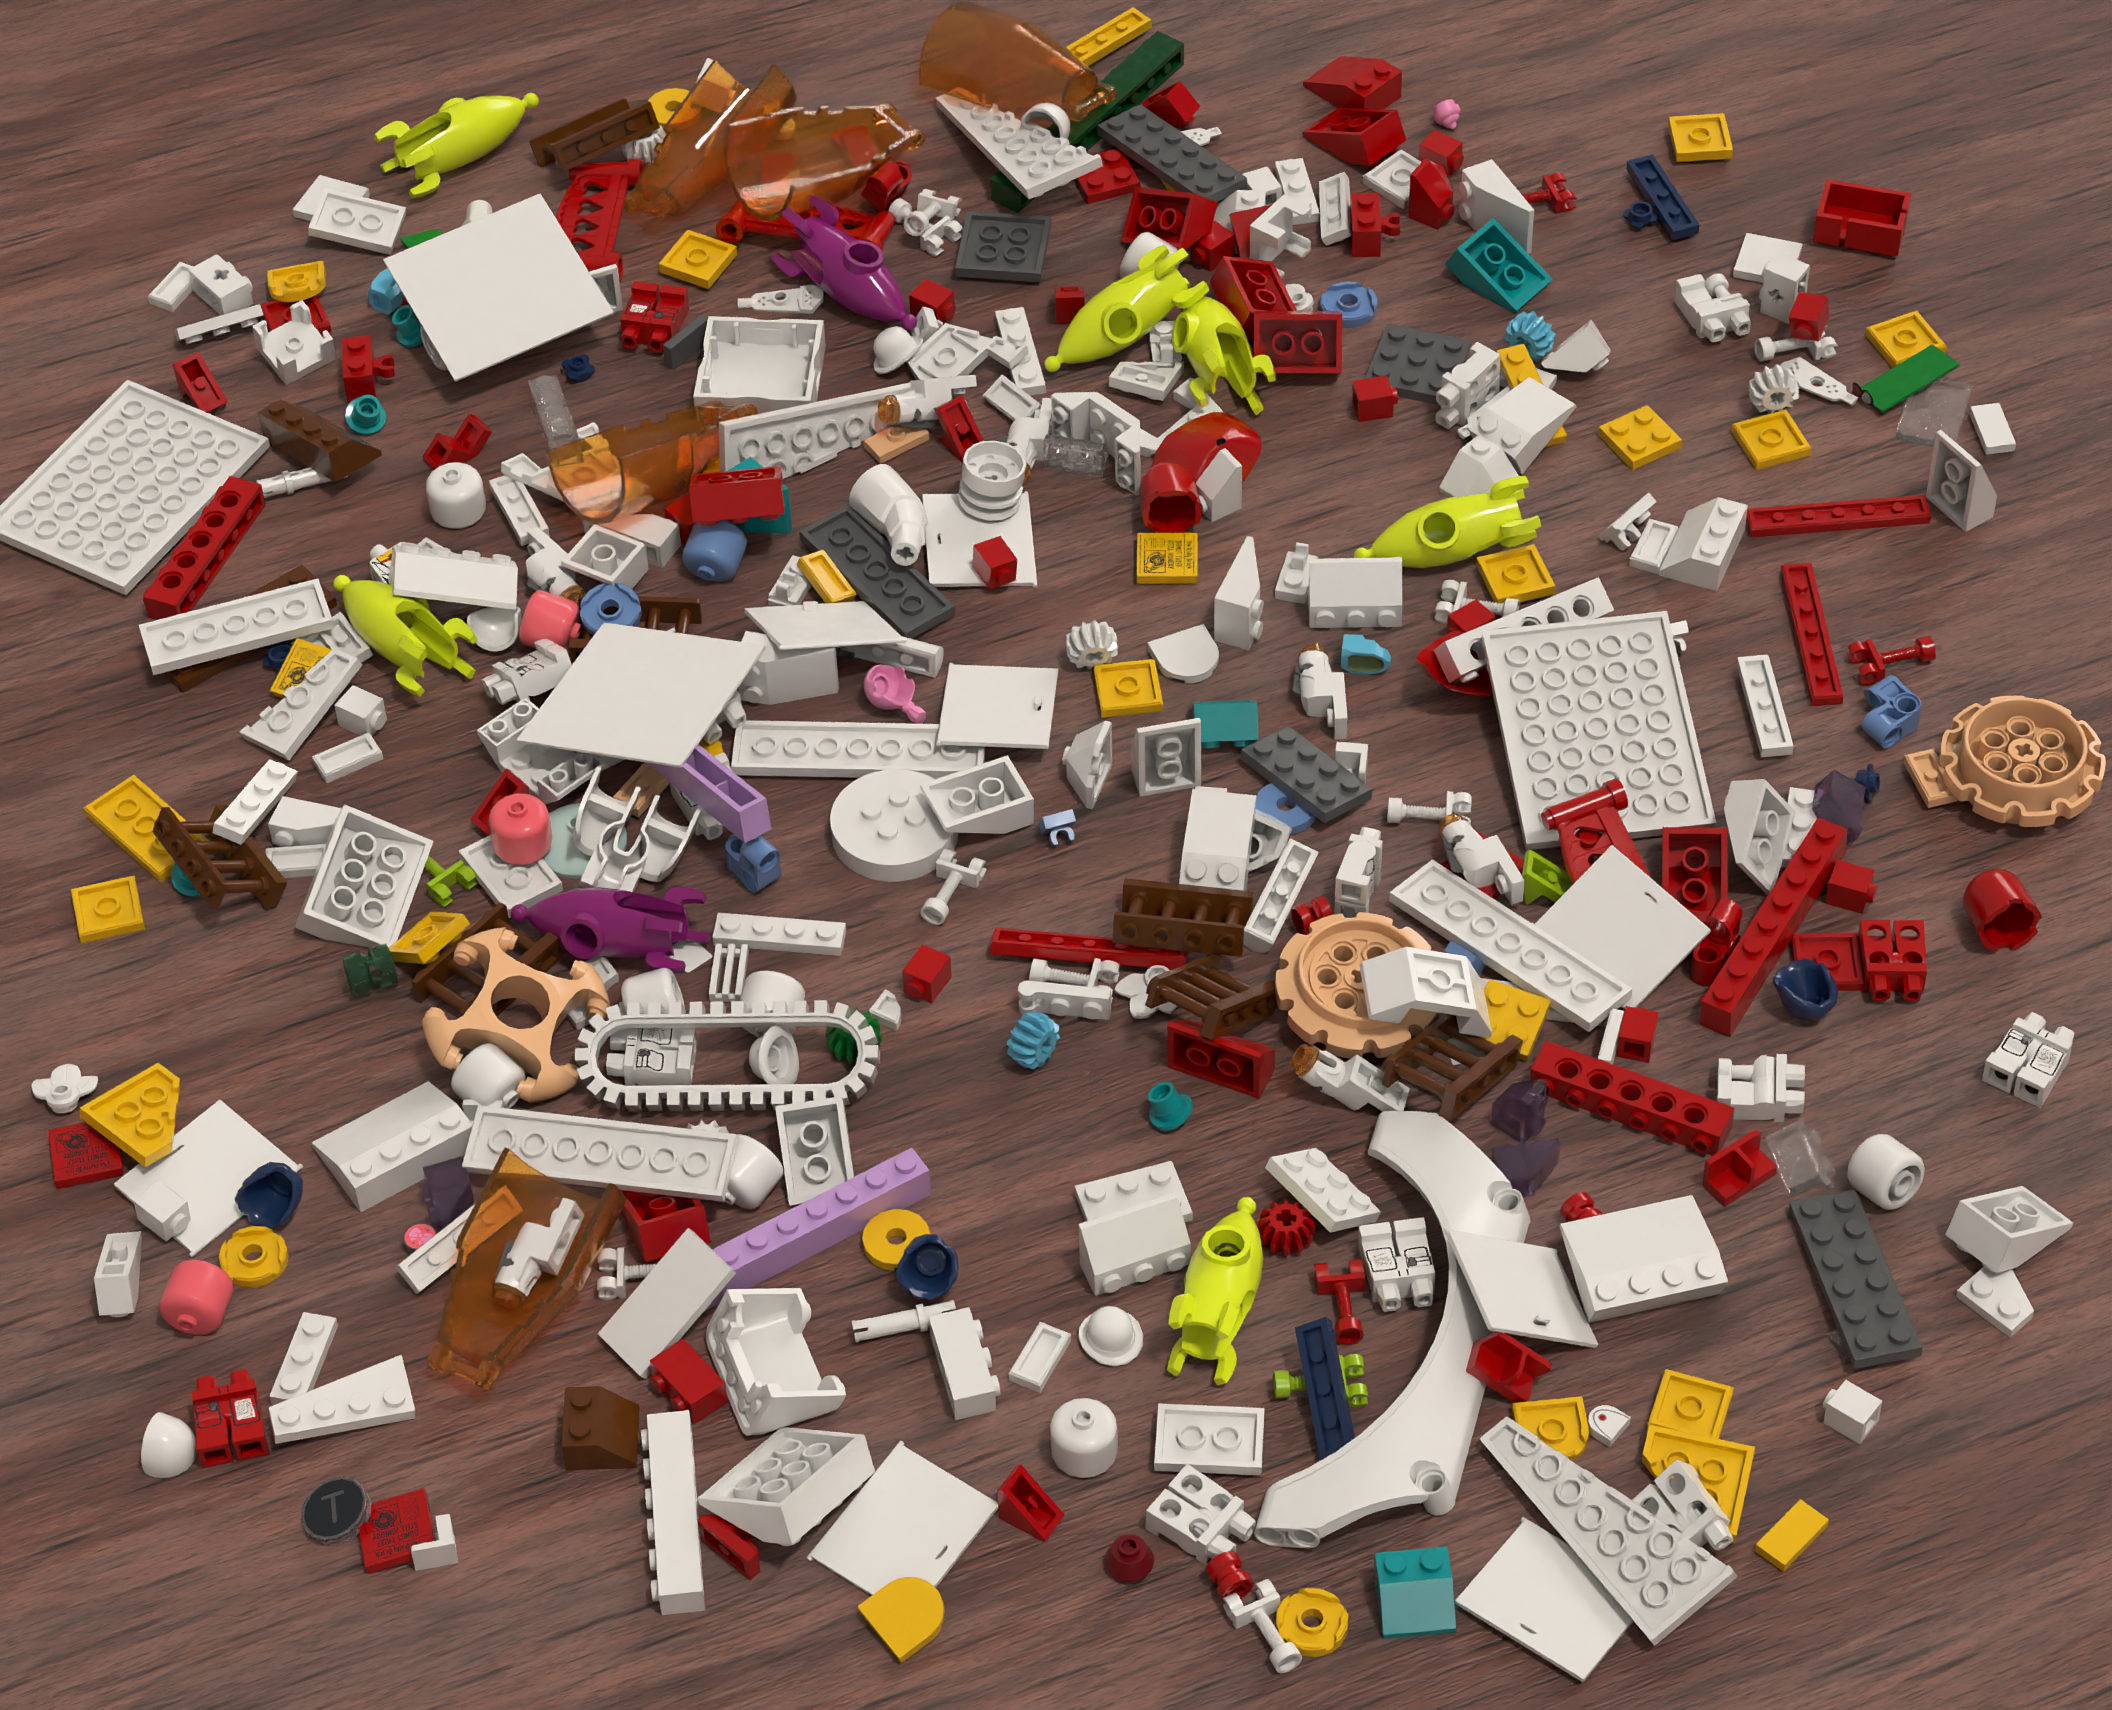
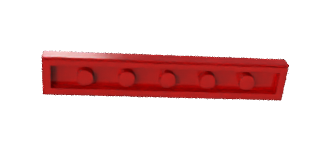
[1746,495,1931,538]
[1780,563,1844,706]
[990,928,1188,969]

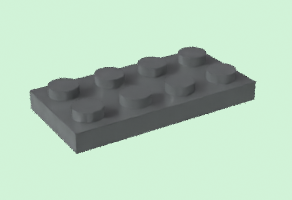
[1240,726,1373,823]

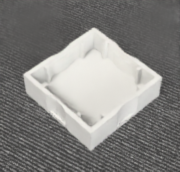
[693,316,826,423]

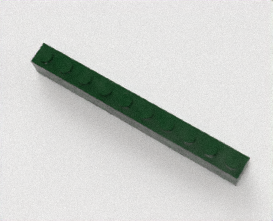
[990,31,1184,213]

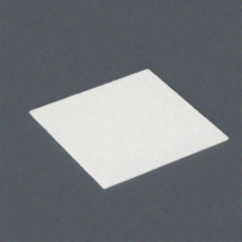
[383,194,614,382]
[516,622,766,768]

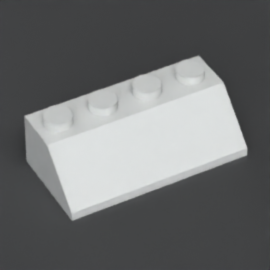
[388,543,518,610]

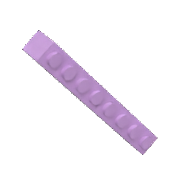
[646,744,772,843]
[704,1148,931,1312]

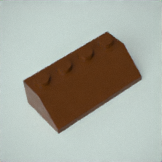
[257,399,382,482]

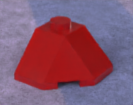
[1408,159,1455,230]

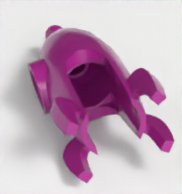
[772,195,917,331]
[510,886,710,974]

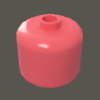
[519,590,582,650]
[488,793,552,865]
[159,1260,234,1335]

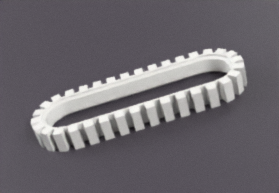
[575,1000,880,1112]

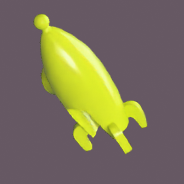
[374,93,539,199]
[1044,244,1209,372]
[1172,288,1276,415]
[1353,476,1541,568]
[333,575,478,697]
[1167,1197,1264,1385]

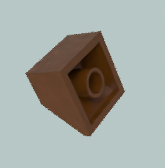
[562,1386,640,1470]

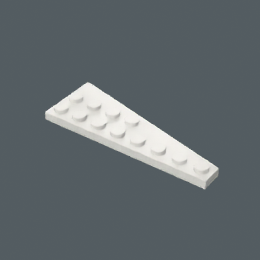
[935,87,1103,199]
[719,383,911,479]
[1480,1416,1738,1646]

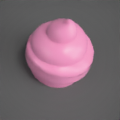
[1433,99,1461,130]

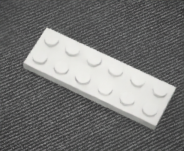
[139,578,334,675]

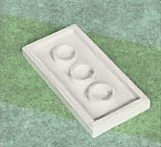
[598,1228,736,1379]

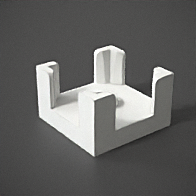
[1250,194,1312,278]
[252,300,336,386]

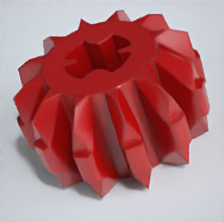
[1257,1198,1315,1258]

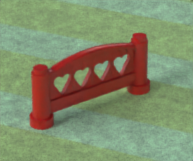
[556,158,645,281]
[716,190,895,261]
[1541,778,1657,902]

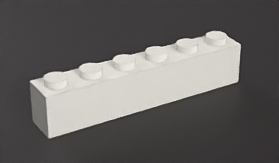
[641,1410,705,1615]

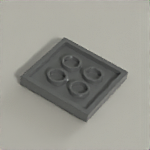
[955,211,1052,282]
[1364,323,1471,405]

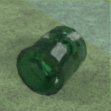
[342,943,398,997]

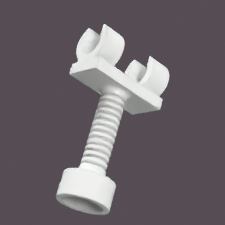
[904,189,962,236]
[889,198,963,257]
[1755,326,1838,362]
[1435,580,1520,624]
[1387,791,1472,827]
[920,849,987,925]
[1029,958,1120,1003]
[597,1247,656,1300]
[1223,1579,1302,1673]

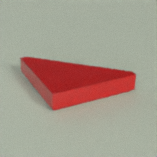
[1229,204,1273,259]

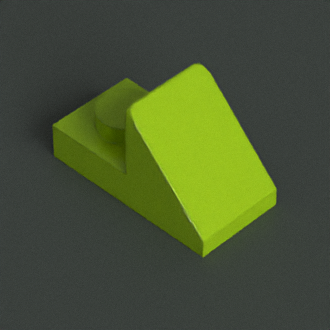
[1522,849,1572,905]

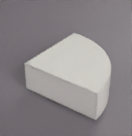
[869,989,902,1031]

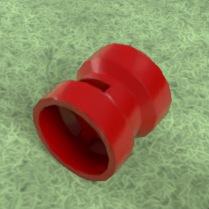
[1291,896,1333,935]
[1560,1192,1603,1222]
[1205,1551,1254,1602]

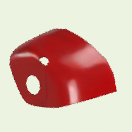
[1151,412,1262,482]
[1416,631,1493,695]

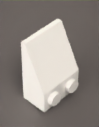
[1458,159,1534,254]
[1469,377,1576,474]
[1926,430,1997,532]
[1214,536,1264,650]
[738,631,839,705]
[1131,718,1201,797]
[920,755,1034,834]
[1724,779,1795,896]
[1179,789,1257,891]
[775,1096,854,1206]
[1945,1186,2073,1273]

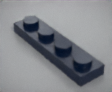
[1626,155,1700,240]
[1294,1317,1355,1460]

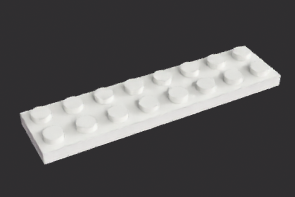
[731,720,986,779]
[1389,859,1632,1032]
[462,1105,739,1202]

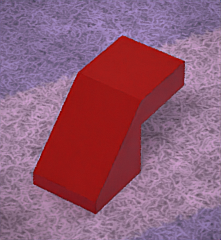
[422,414,492,470]

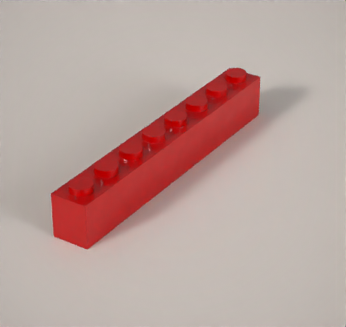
[1700,818,1847,1037]

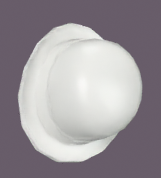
[873,326,923,374]
[749,1025,799,1084]
[1078,1306,1143,1367]

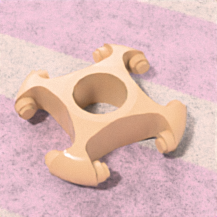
[422,927,611,1103]

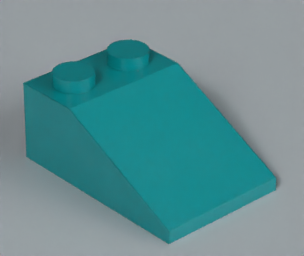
[1445,217,1553,314]

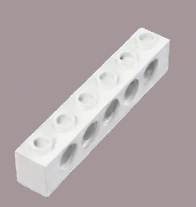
[1434,577,1614,684]

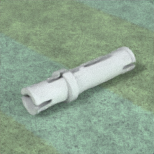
[256,468,348,498]
[851,1300,956,1343]

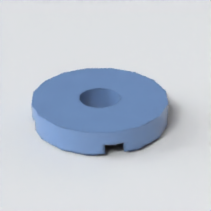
[1320,281,1377,328]
[580,583,642,636]
[1255,783,1316,834]

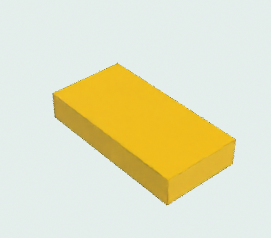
[796,550,857,603]
[1755,1499,1829,1572]

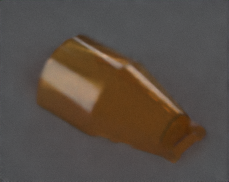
[919,1,1117,122]
[624,60,797,217]
[724,103,926,221]
[545,401,758,525]
[427,1148,627,1390]

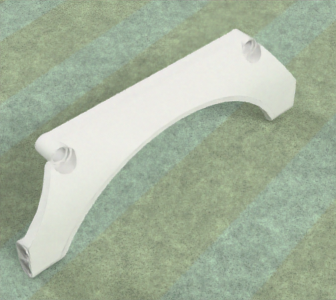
[1254,1111,1530,1548]

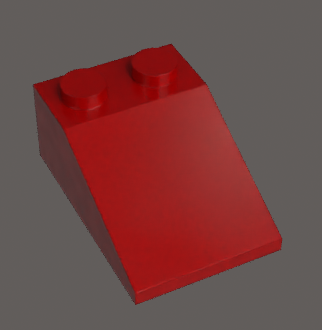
[1303,56,1402,109]
[1302,107,1407,168]
[1662,827,1728,923]
[612,1189,711,1262]

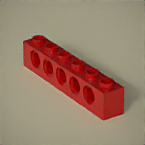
[143,476,266,620]
[1529,1040,1735,1156]

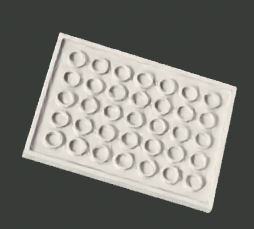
[0,380,270,595]
[1481,611,1716,850]

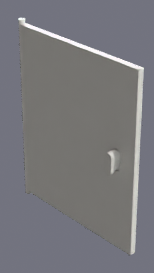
[922,491,1037,588]
[744,601,907,650]
[936,663,1058,749]
[1532,845,1711,1009]
[114,1100,303,1258]
[1443,1229,1598,1348]
[806,1441,998,1596]
[1455,1517,1633,1682]

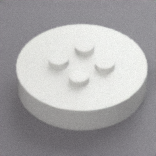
[830,769,959,882]

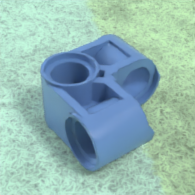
[1861,675,1921,749]
[725,834,782,893]

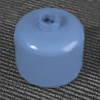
[682,520,747,582]

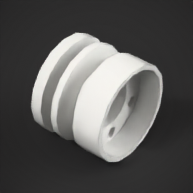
[958,441,1026,521]

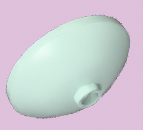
[542,803,627,879]

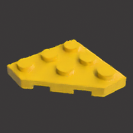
[80,1063,180,1168]
[1642,1424,1755,1543]

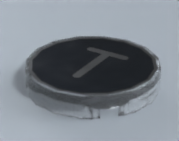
[301,1476,372,1546]

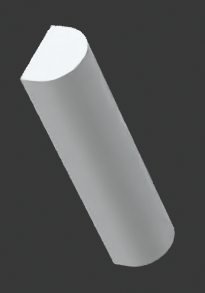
[839,636,944,678]
[1244,838,1319,953]

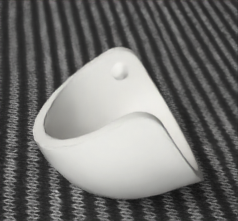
[1021,103,1070,139]
[467,607,522,651]
[141,1412,197,1478]

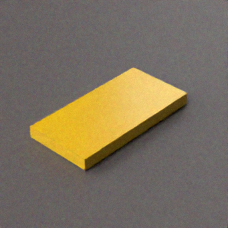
[83,775,209,883]

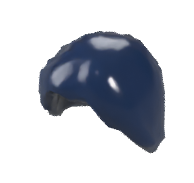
[1773,958,1838,1021]
[234,1162,303,1229]
[896,1234,959,1300]

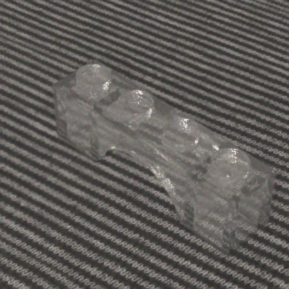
[528,375,582,469]

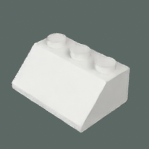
[1659,497,1748,591]
[1308,557,1402,628]
[1078,1192,1191,1296]

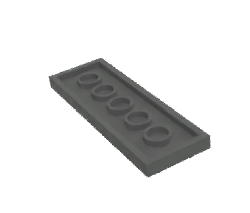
[1097,104,1247,202]
[799,505,955,639]
[1789,1189,1923,1369]

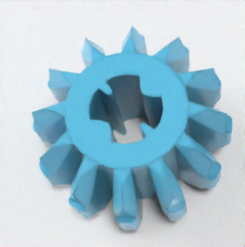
[1504,311,1556,362]
[1006,1010,1060,1069]

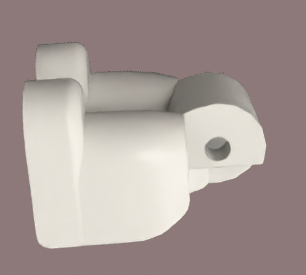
[573,766,701,892]

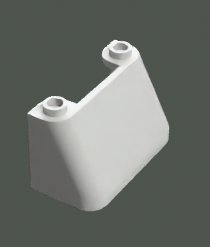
[706,1288,846,1436]

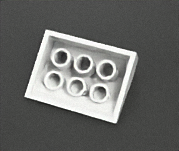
[295,804,433,951]
[311,1081,473,1213]
[1560,1195,1728,1323]
[697,1427,875,1546]

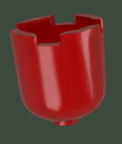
[1139,462,1202,533]
[1963,869,2042,952]

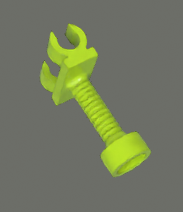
[424,855,478,908]
[1273,1354,1368,1407]

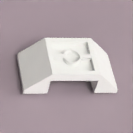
[1051,392,1141,496]
[477,698,606,804]
[1359,947,1492,1038]

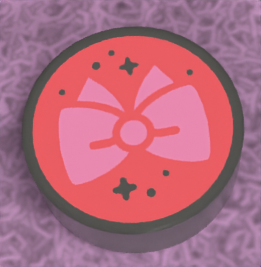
[403,1223,437,1255]

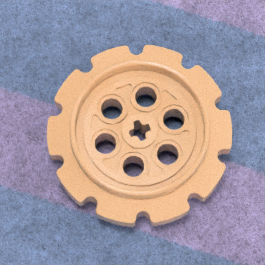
[1939,695,2106,827]
[1275,912,1439,1059]

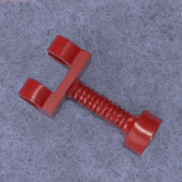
[1521,172,1577,214]
[1847,636,1936,686]
[1314,1259,1365,1345]

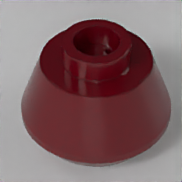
[1105,1534,1154,1582]

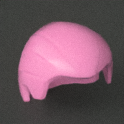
[864,664,926,724]

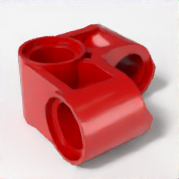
[861,161,912,212]
[1690,898,1743,986]

